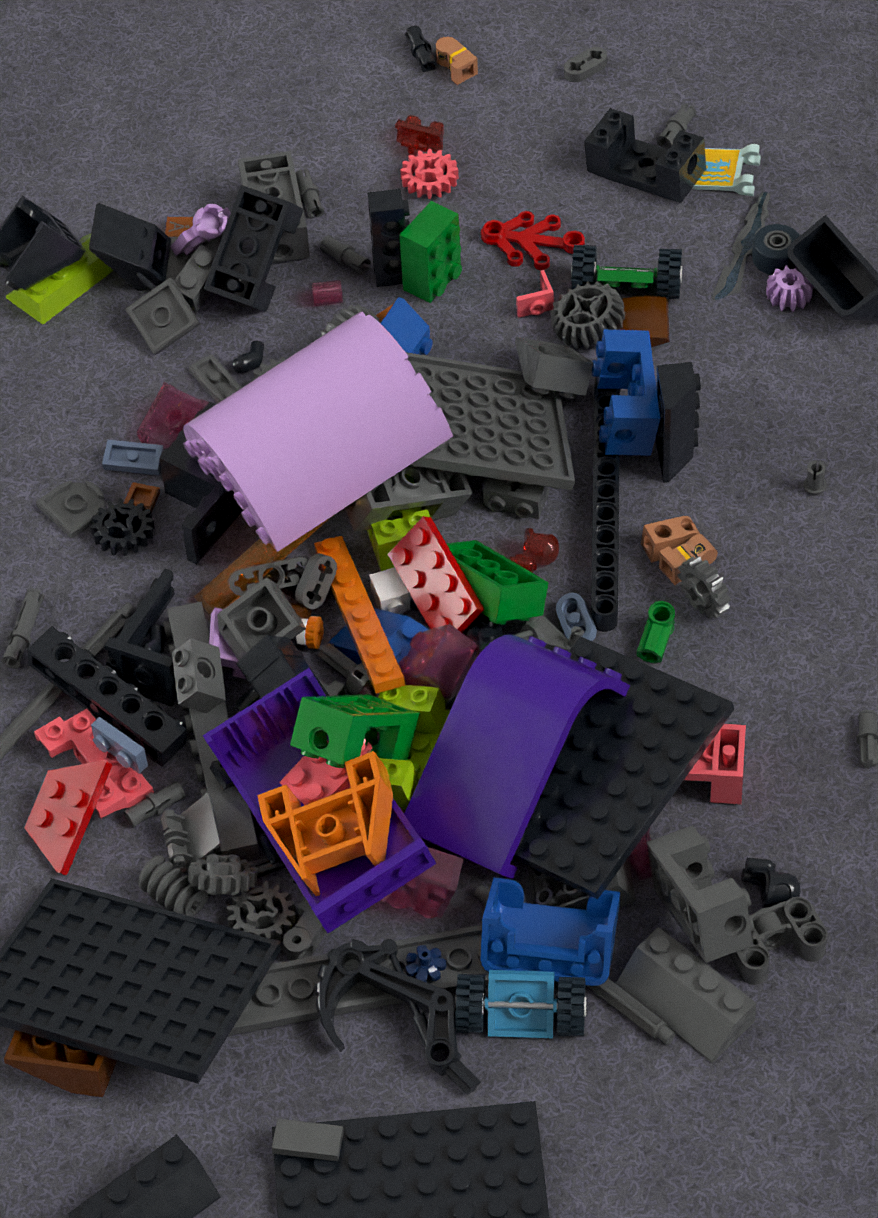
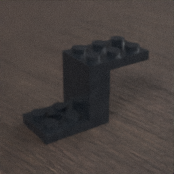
[159,402,244,565]

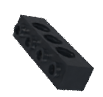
[367,188,410,287]

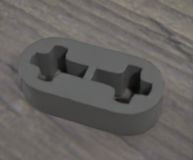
[564,47,607,83]
[295,553,337,609]

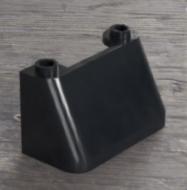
[0,195,86,291]

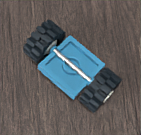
[455,970,586,1038]

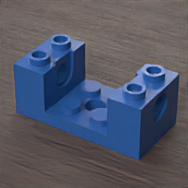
[592,329,660,456]

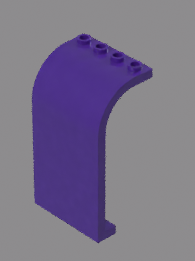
[404,634,630,879]
[203,668,437,934]

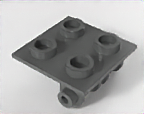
[160,792,222,875]

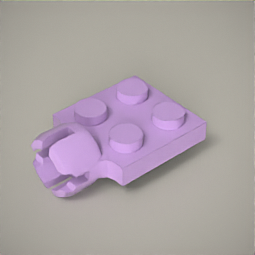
[171,204,231,256]

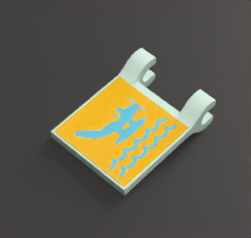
[692,144,761,196]

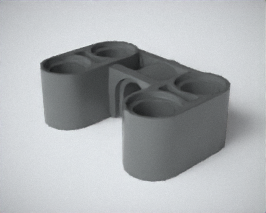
[728,897,828,985]

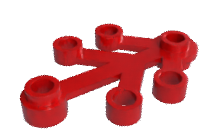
[481,211,585,270]

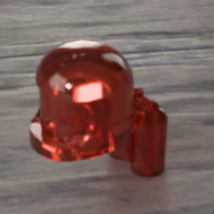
[509,528,559,573]

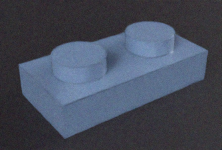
[102,440,164,475]
[91,717,148,774]

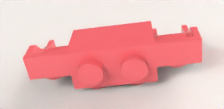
[34,708,154,819]

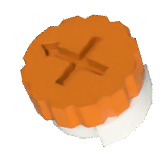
[296,616,324,649]

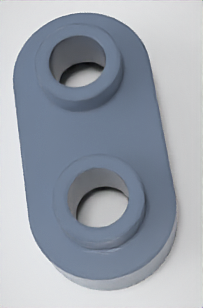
[556,593,597,641]

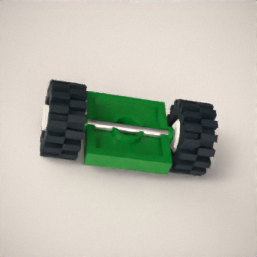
[571,245,682,299]

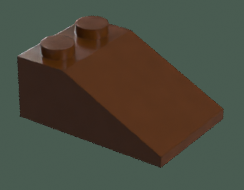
[4,1030,117,1097]

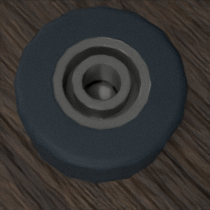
[752,224,800,275]

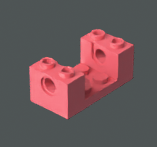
[684,724,746,804]

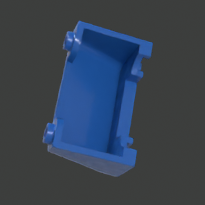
[481,877,620,986]

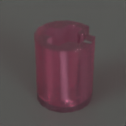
[312,280,343,306]

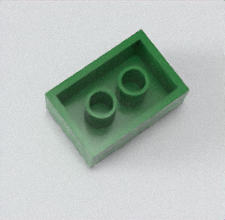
[399,201,462,303]

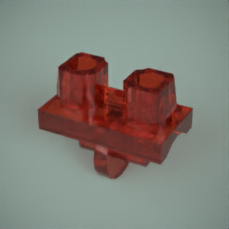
[395,115,444,157]

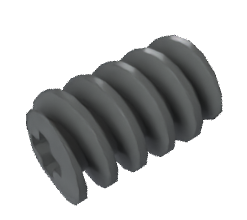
[138,855,209,917]

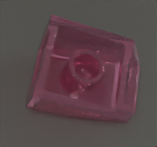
[137,382,209,449]

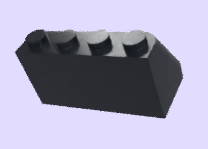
[788,215,878,322]

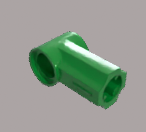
[637,601,675,664]

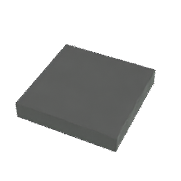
[125,278,201,355]

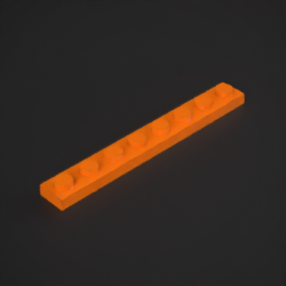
[314,536,405,694]

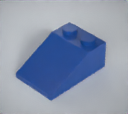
[328,608,434,681]

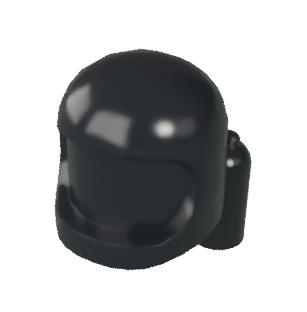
[741,857,801,908]

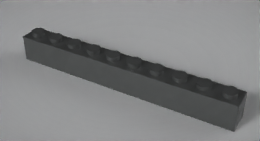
[163,601,260,862]

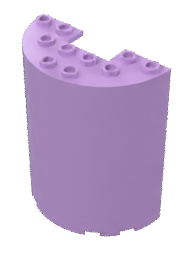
[183,312,453,552]

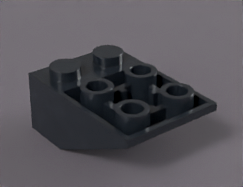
[89,203,171,291]

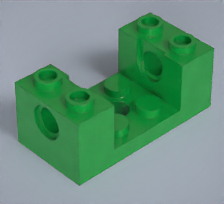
[290,695,420,768]

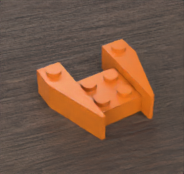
[257,751,393,896]

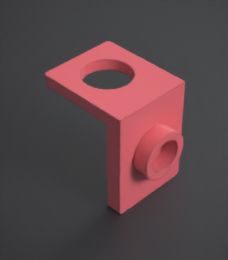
[516,270,554,318]

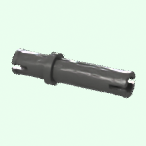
[2,588,45,669]

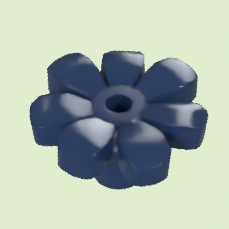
[406,945,446,983]

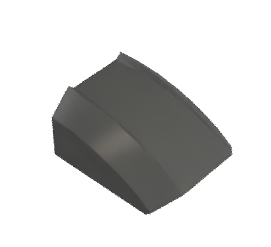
[217,577,306,660]

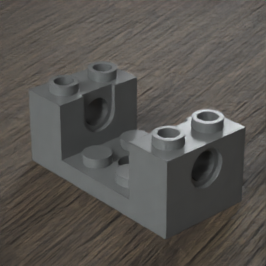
[238,151,310,263]
[345,465,472,532]
[646,825,755,963]

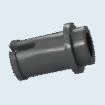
[804,460,827,495]

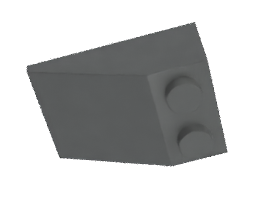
[515,337,593,398]

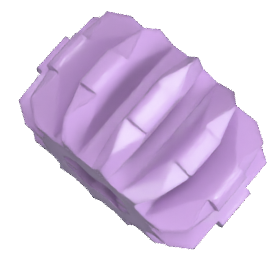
[766,266,813,312]

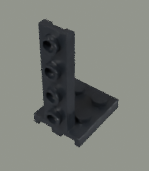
[104,569,177,707]

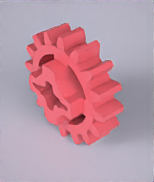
[400,149,459,199]

